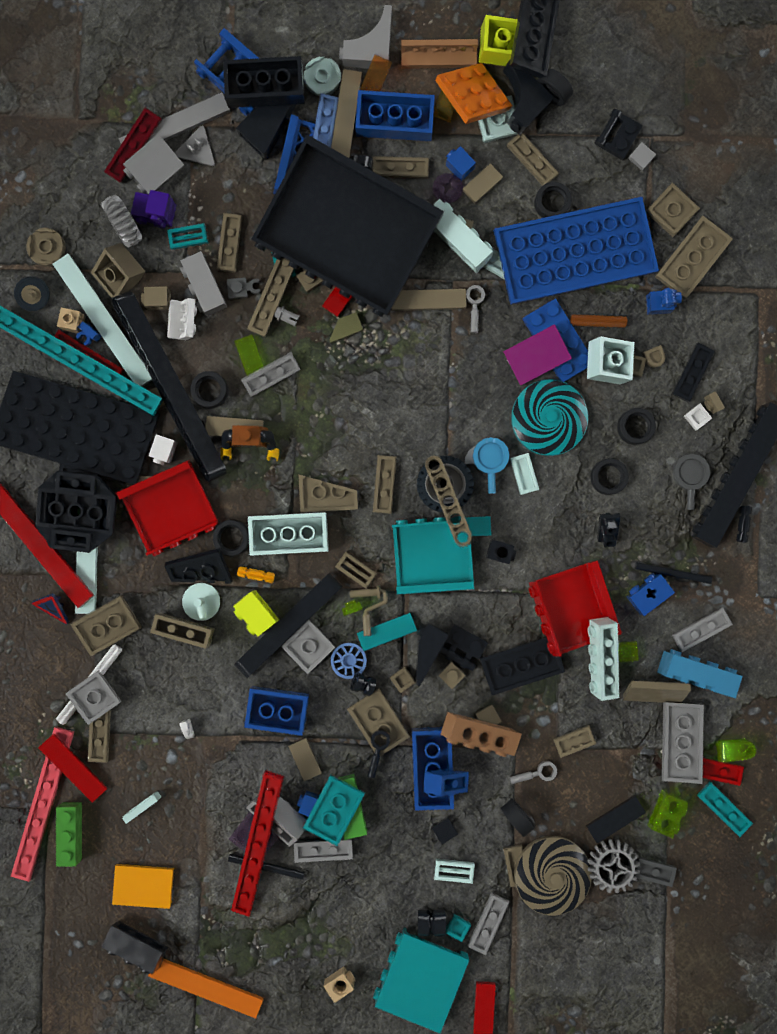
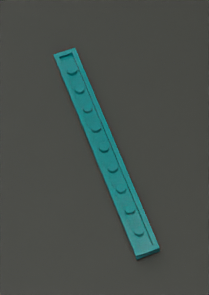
[0,306,164,416]

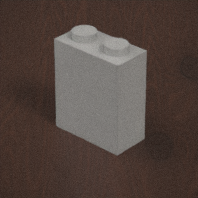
[123,134,184,195]

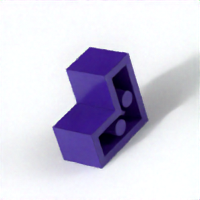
[131,190,176,229]

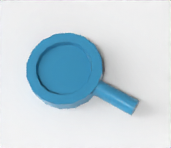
[472,437,509,494]

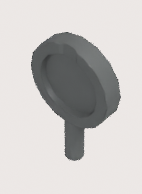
[672,454,710,510]

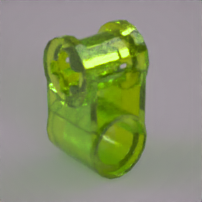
[716,739,756,762]

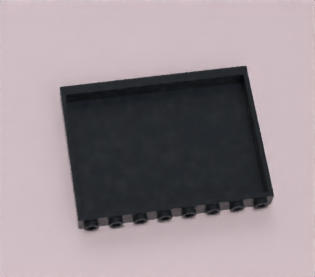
[251,135,444,317]

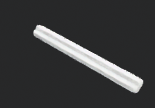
[56,644,122,725]

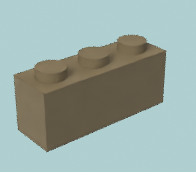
[150,613,215,649]

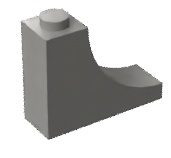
[339,5,392,70]

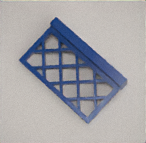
[273,115,315,194]

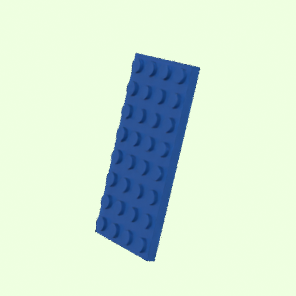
[493,197,659,305]

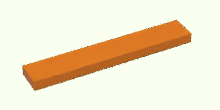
[148,959,263,1018]

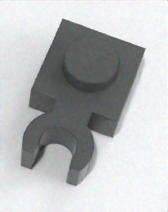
[227,277,261,300]

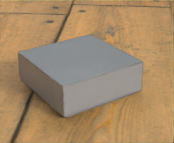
[628,142,656,171]

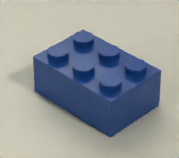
[244,686,309,736]

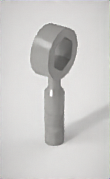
[466,285,485,333]
[509,761,557,784]

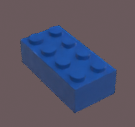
[355,90,435,141]
[412,727,454,810]

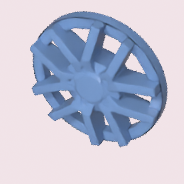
[331,643,367,679]

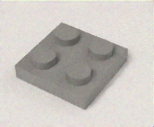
[281,619,335,674]
[65,670,121,725]

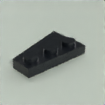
[164,548,233,584]

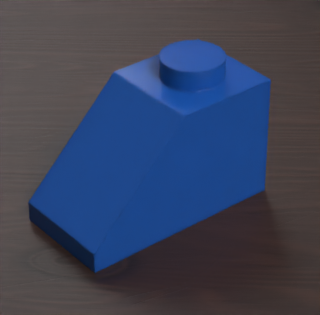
[424,770,469,796]

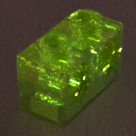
[647,790,688,839]

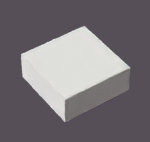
[684,403,712,431]

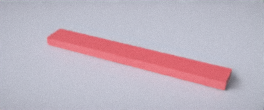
[10,726,74,882]

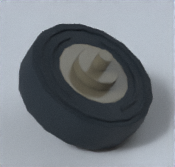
[14,276,50,311]

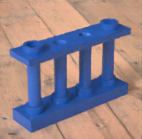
[194,28,258,116]

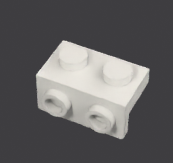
[167,298,197,341]

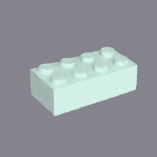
[248,513,329,555]

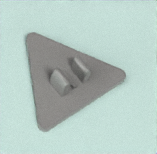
[175,126,215,166]

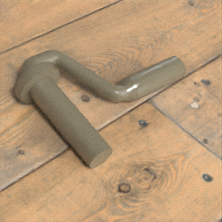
[350,585,388,636]

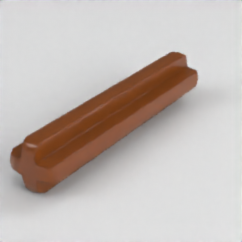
[570,315,627,327]

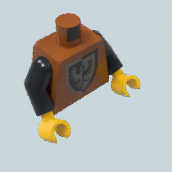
[220,425,280,461]

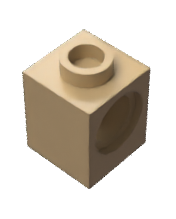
[57,308,86,334]
[324,967,355,1003]

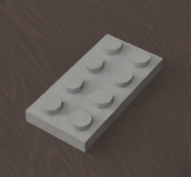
[662,702,704,784]

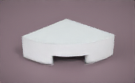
[179,719,195,739]

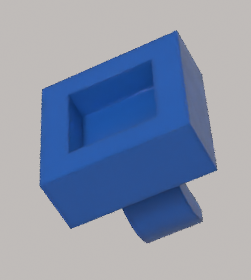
[76,321,102,346]

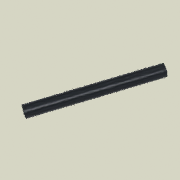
[635,562,712,584]
[228,854,305,880]

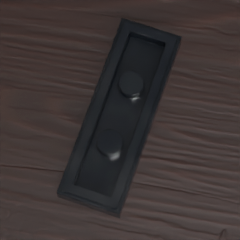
[672,343,715,403]
[586,795,646,843]

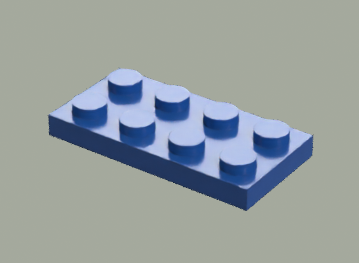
[522,298,588,382]

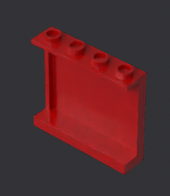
[116,460,219,556]
[529,560,622,657]

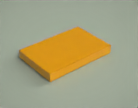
[112,864,174,909]

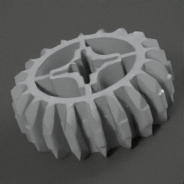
[101,195,142,247]
[587,839,640,893]

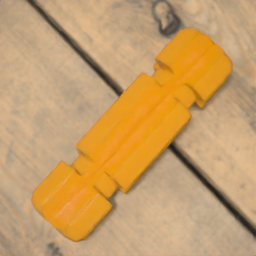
[237,566,275,583]

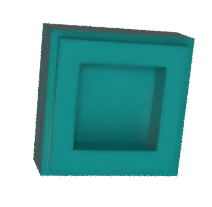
[446,914,471,942]

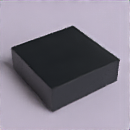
[432,816,458,845]

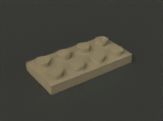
[655,216,733,300]

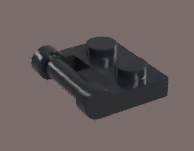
[594,109,643,160]

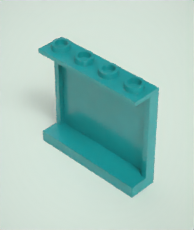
[392,516,474,594]
[373,927,469,1033]

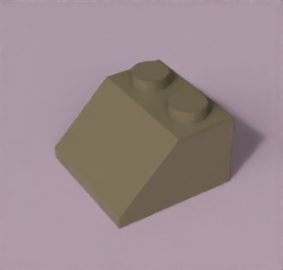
[91,243,145,298]

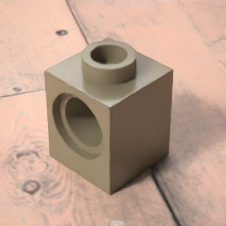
[141,286,171,310]

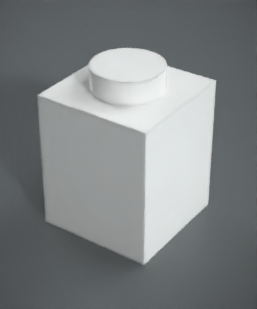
[149,434,178,465]

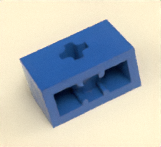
[626,573,675,616]

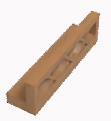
[401,39,478,69]

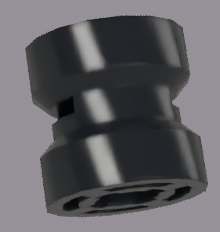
[350,672,376,697]

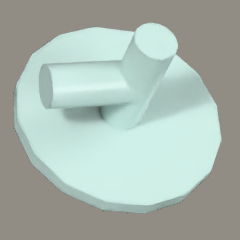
[182,583,220,621]

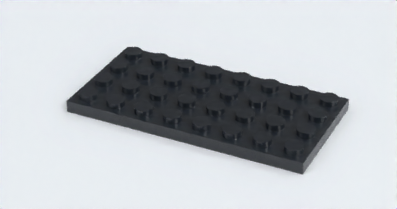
[0,371,160,485]

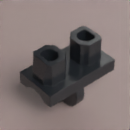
[597,513,620,547]

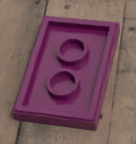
[503,324,572,386]

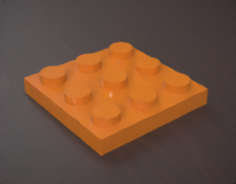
[435,63,513,124]

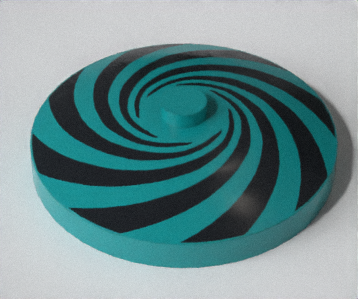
[511,379,588,456]

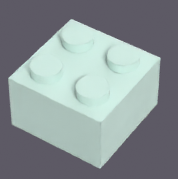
[587,336,634,384]

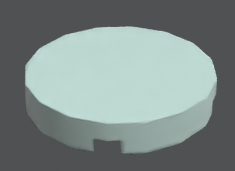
[304,57,341,96]

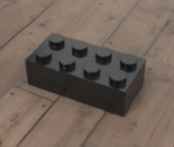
[223,56,305,108]

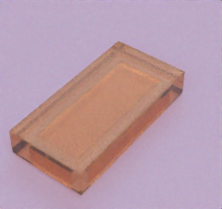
[360,54,392,91]

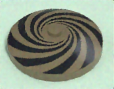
[514,836,592,916]

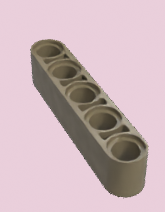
[425,456,472,547]

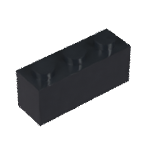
[102,921,169,974]

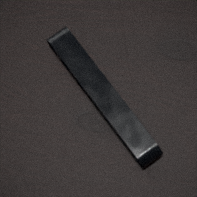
[234,573,343,678]

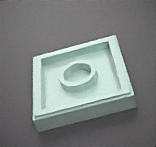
[478,95,518,143]

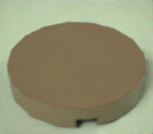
[26,228,66,267]

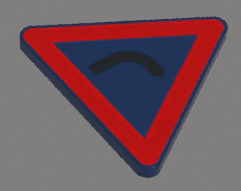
[31,593,69,624]

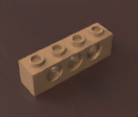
[441,712,522,757]

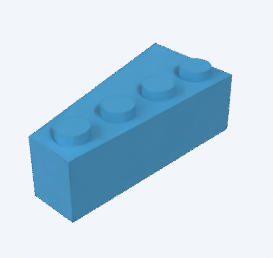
[657,649,743,698]

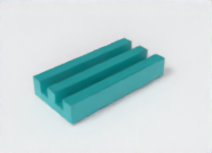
[167,223,208,250]

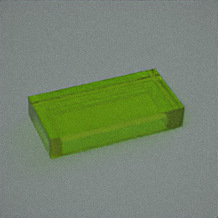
[234,335,264,376]

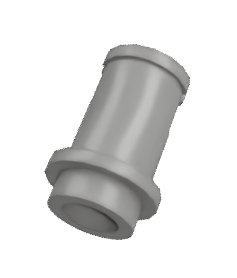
[274,306,300,327]

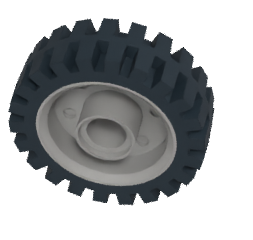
[417,456,474,513]

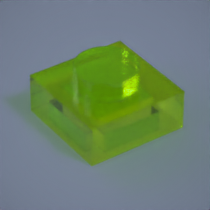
[342,599,363,616]
[618,641,639,662]

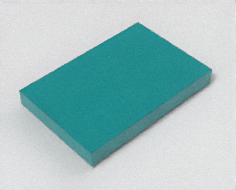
[303,774,365,846]

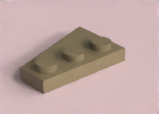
[298,474,358,513]

